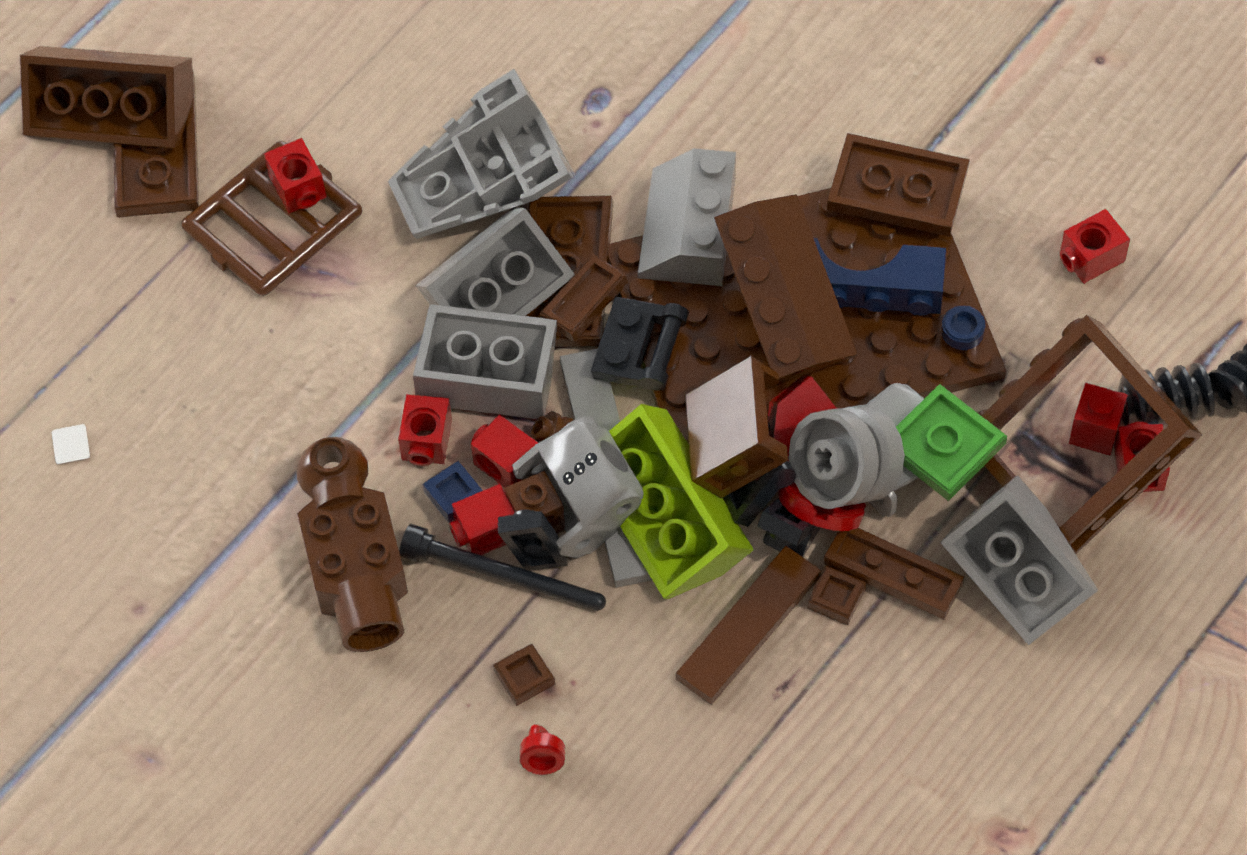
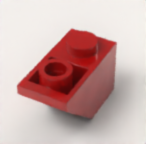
[768,374,837,461]

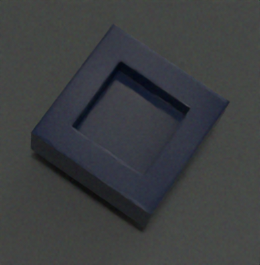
[423,461,483,523]

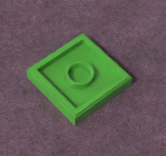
[896,384,1008,501]

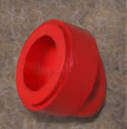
[519,724,565,775]

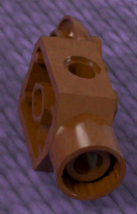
[297,437,408,652]

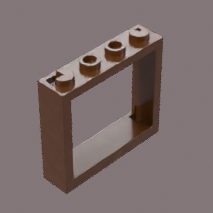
[978,315,1202,554]

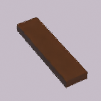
[676,546,821,705]

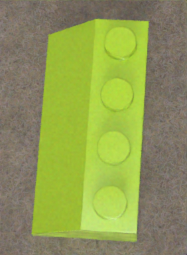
[609,404,754,599]

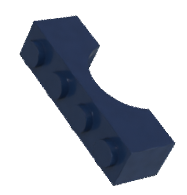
[814,238,946,316]

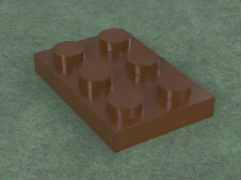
[827,133,970,237]

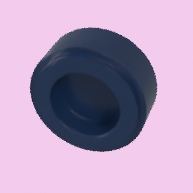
[941,305,985,350]

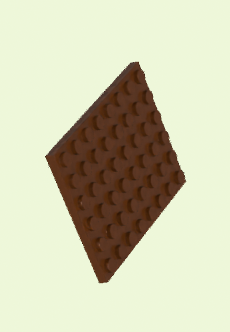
[608,188,1006,444]

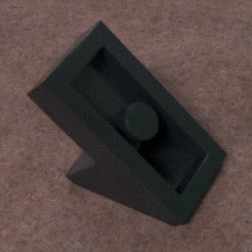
[757,498,820,557]

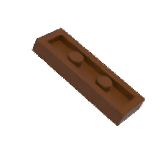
[824,528,965,620]

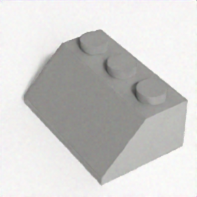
[638,148,736,286]
[415,207,575,316]
[413,304,557,419]

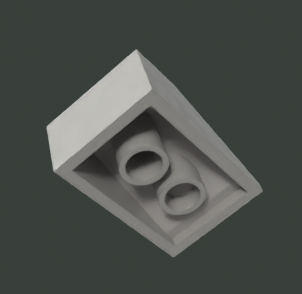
[940,475,1098,645]

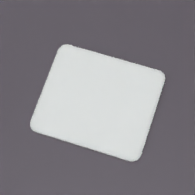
[52,424,90,464]

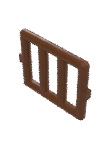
[181,141,363,296]

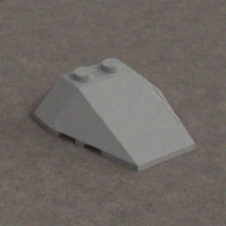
[388,69,575,239]

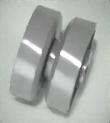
[788,405,905,509]

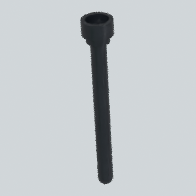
[399,523,606,611]

